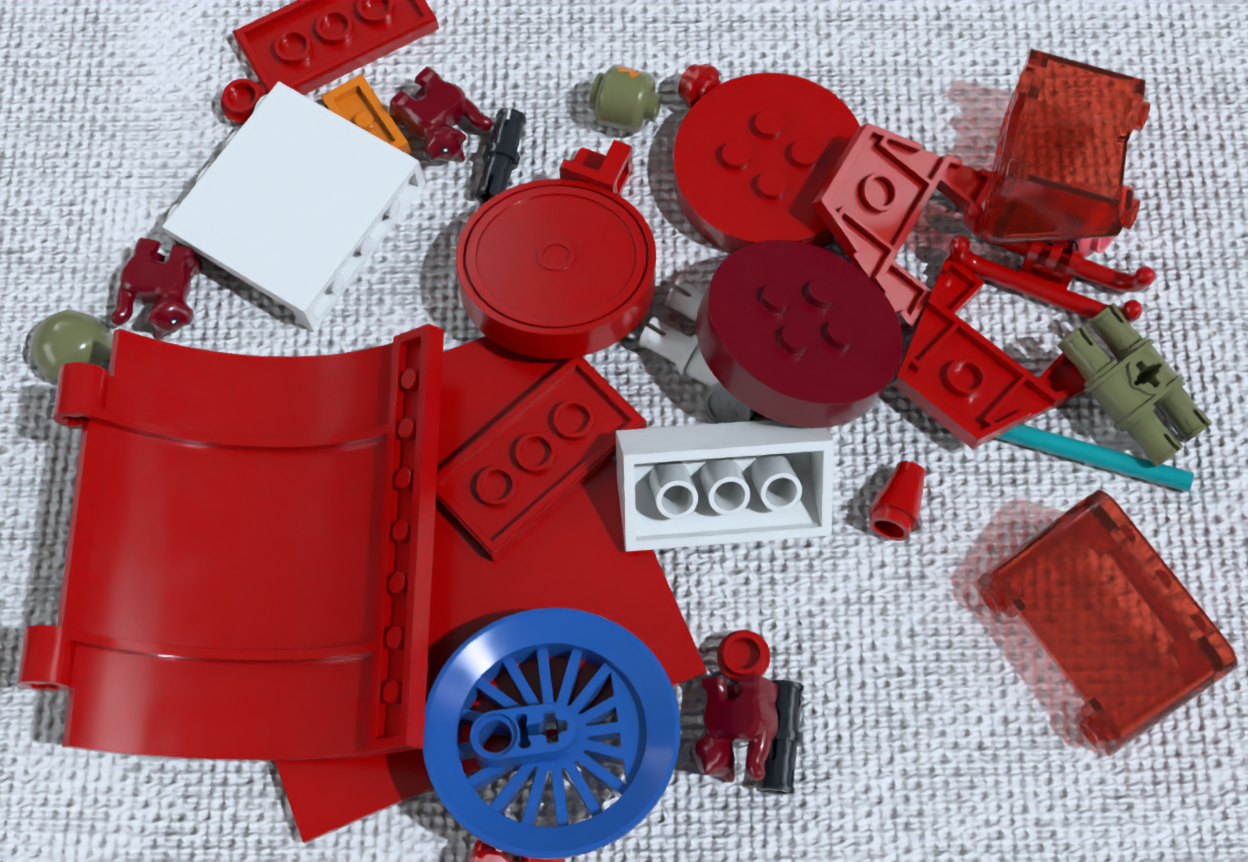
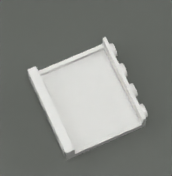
[162,81,425,332]

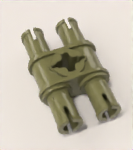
[1057,303,1212,467]

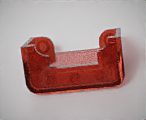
[979,49,1150,244]
[977,490,1238,757]

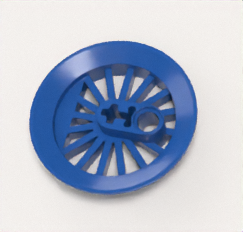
[423,608,681,859]

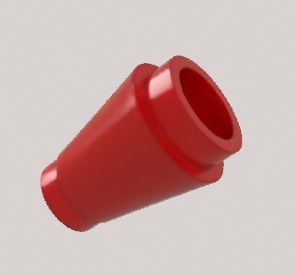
[868,461,926,541]

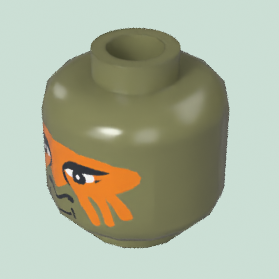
[589,65,662,134]

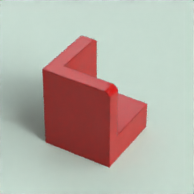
[559,140,633,196]

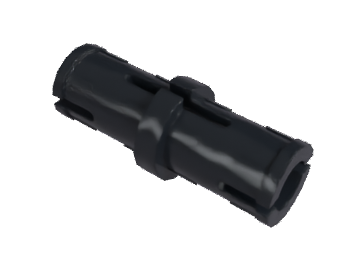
[475,108,527,203]
[759,680,804,795]

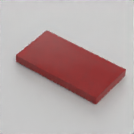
[232,0,439,95]
[436,356,647,561]

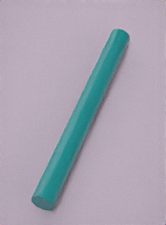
[996,424,1194,492]

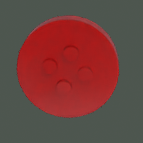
[673,73,860,254]
[456,179,656,359]

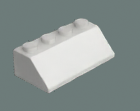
[616,420,834,551]

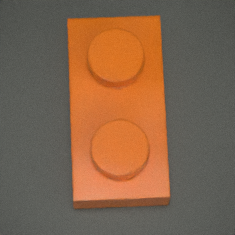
[321,74,411,154]

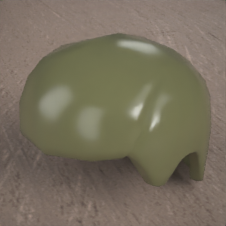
[31,309,113,382]

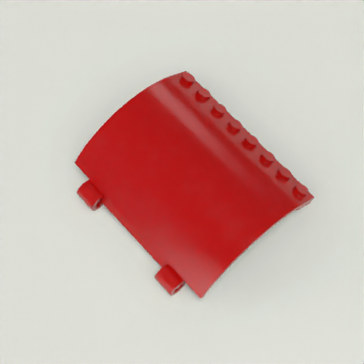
[17,324,444,761]

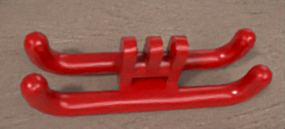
[949,202,1155,324]

